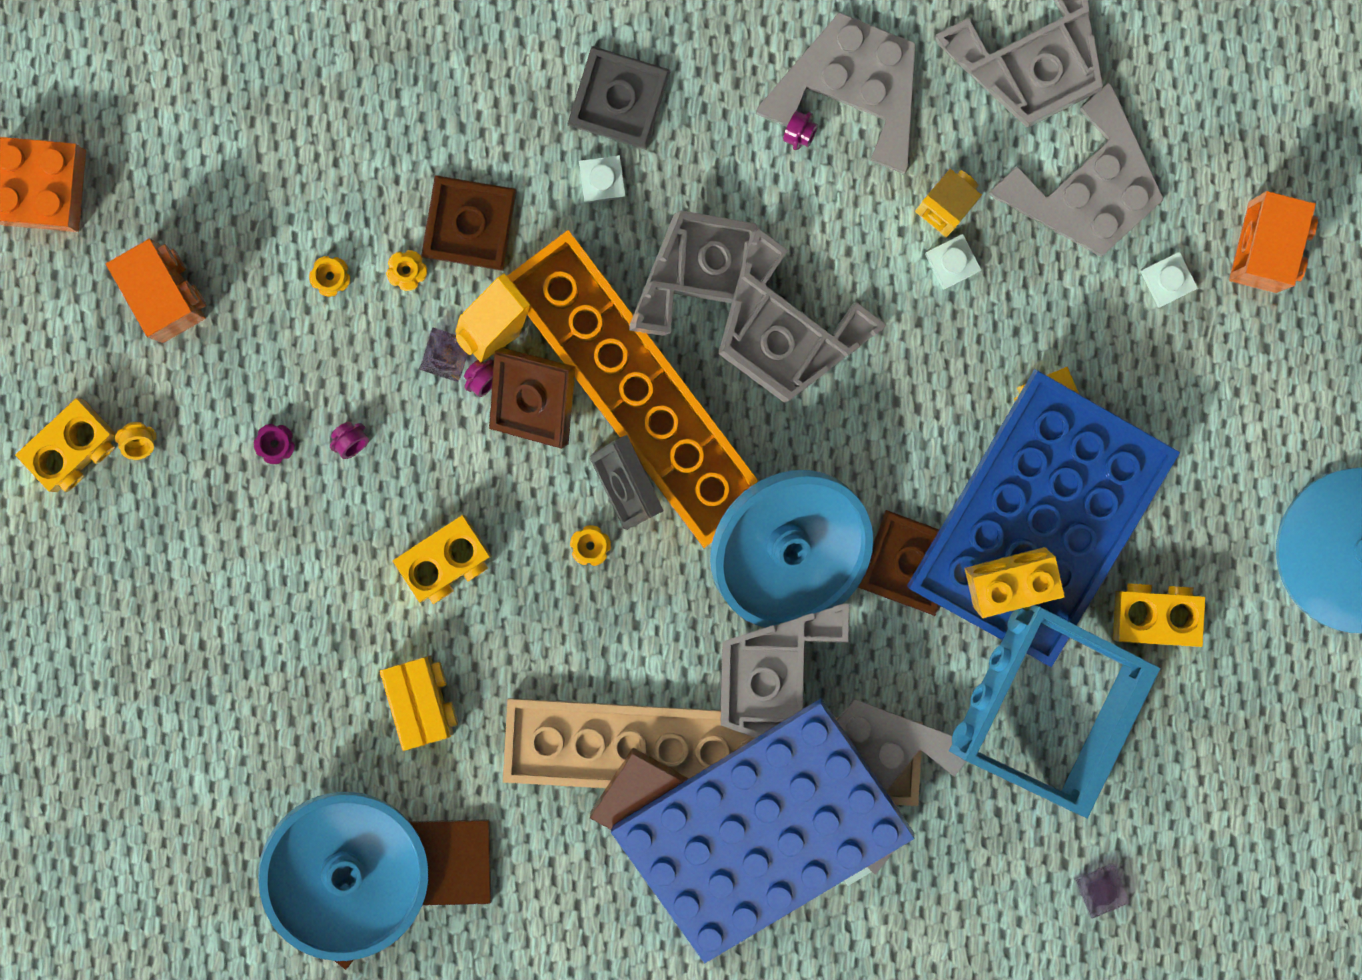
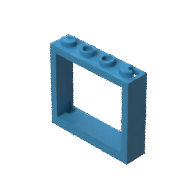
[949,605,1161,819]

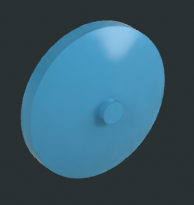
[1276,468,1362,633]
[710,470,873,628]
[258,792,428,961]

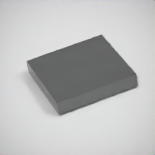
[567,46,671,150]
[590,435,664,530]

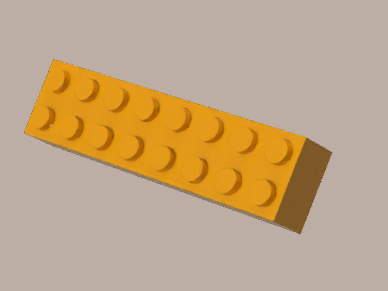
[507,230,759,548]

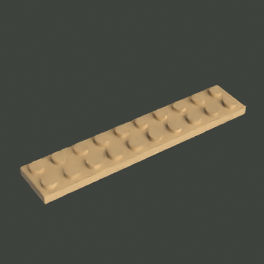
[503,698,923,806]

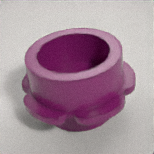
[783,111,818,150]
[464,359,494,397]
[330,422,369,459]
[254,424,295,464]

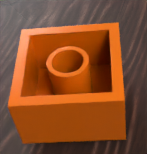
[0,137,86,232]
[1229,191,1318,293]
[105,238,207,343]

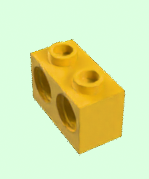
[15,398,116,492]
[392,515,492,604]
[964,547,1065,618]
[1112,583,1205,647]

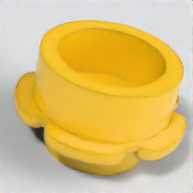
[386,250,427,291]
[309,256,350,297]
[115,422,157,460]
[570,525,611,566]

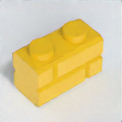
[380,655,458,751]

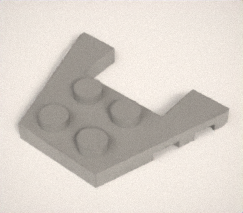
[935,0,1103,128]
[756,13,915,174]
[989,83,1164,257]
[629,210,757,336]
[718,228,886,403]
[721,604,850,738]
[837,699,967,875]

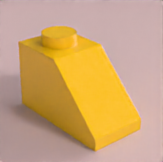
[915,168,982,238]
[455,273,530,363]

